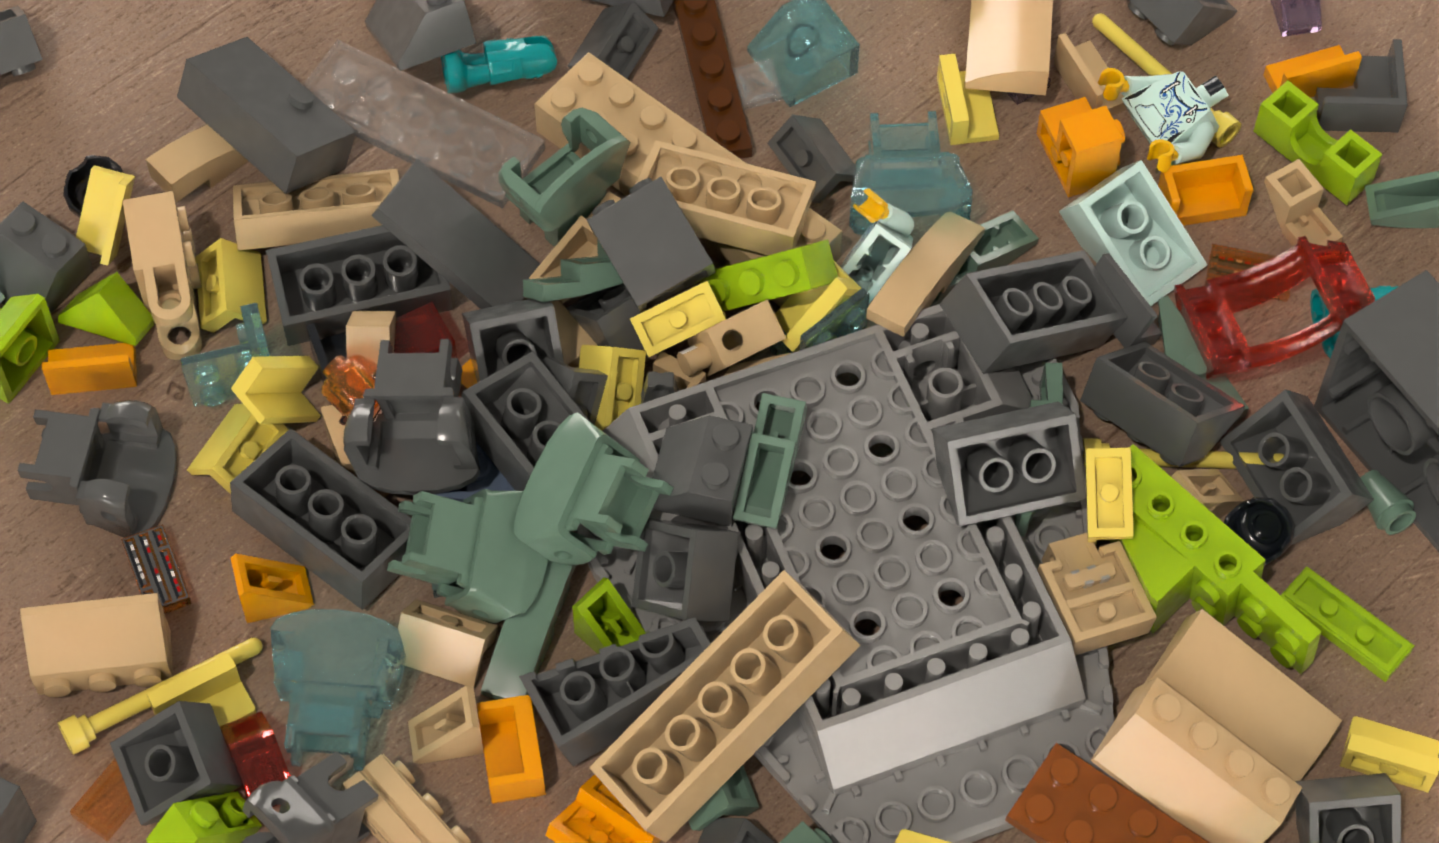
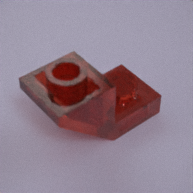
[220,711,290,807]

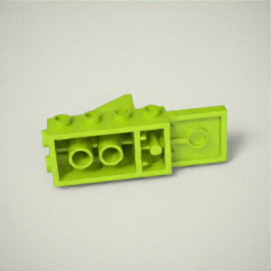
[1109,444,1322,674]

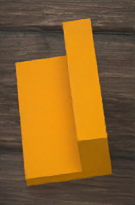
[1263,45,1362,98]
[42,343,137,395]

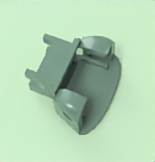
[514,412,673,565]

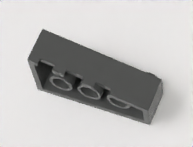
[519,617,711,767]

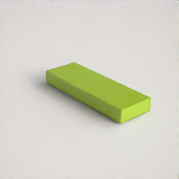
[1281,566,1415,682]

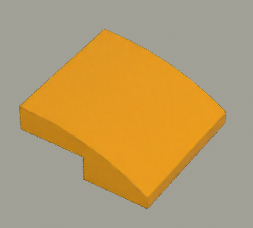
[545,774,661,843]

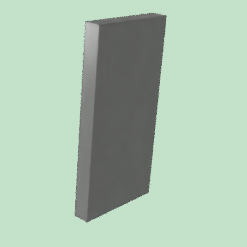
[371,158,540,309]

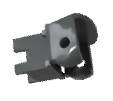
[343,339,481,495]
[17,400,177,542]
[241,751,379,843]

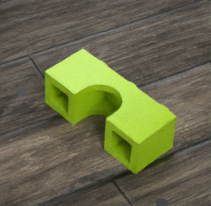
[1253,80,1382,205]
[700,239,838,311]

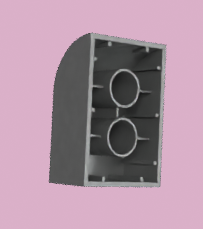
[1314,270,1439,552]

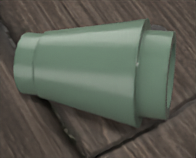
[1360,470,1416,535]

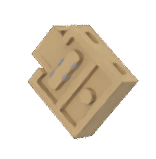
[1037,532,1157,656]

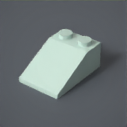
[1059,160,1208,306]

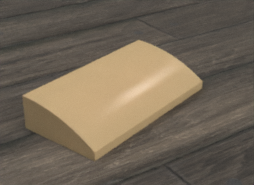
[964,0,1053,96]
[635,140,816,255]
[233,169,399,250]
[1145,609,1342,781]

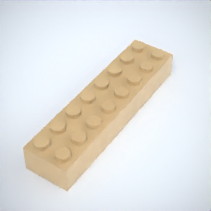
[534,52,842,307]

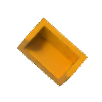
[1158,154,1253,226]
[476,695,546,804]

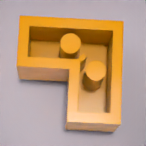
[1036,97,1125,198]

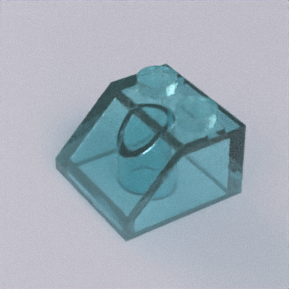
[747,0,860,107]

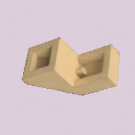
[1264,159,1343,264]

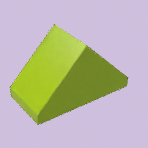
[58,272,154,346]
[572,577,646,654]

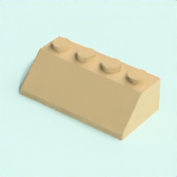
[1090,677,1302,843]

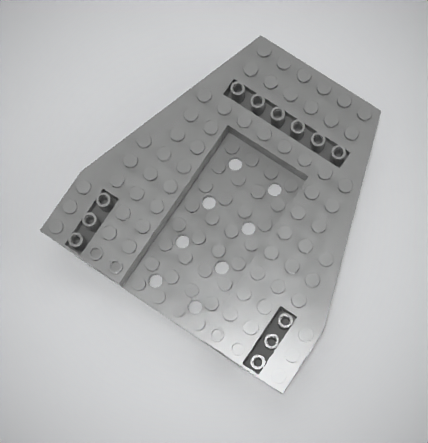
[574,304,1122,843]

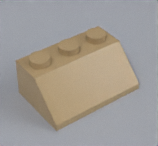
[20,593,173,697]

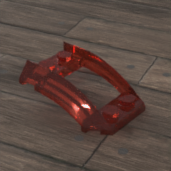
[1174,236,1375,380]

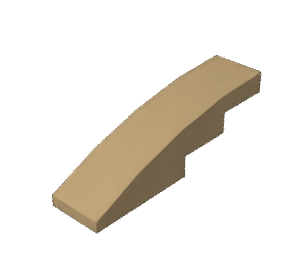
[866,210,985,337]

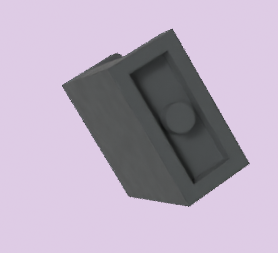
[587,177,716,313]

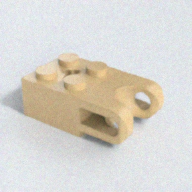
[123,191,202,360]

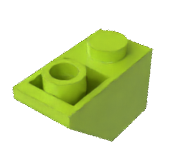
[146,791,262,843]

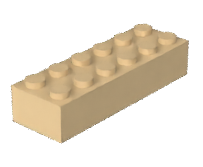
[589,570,861,843]

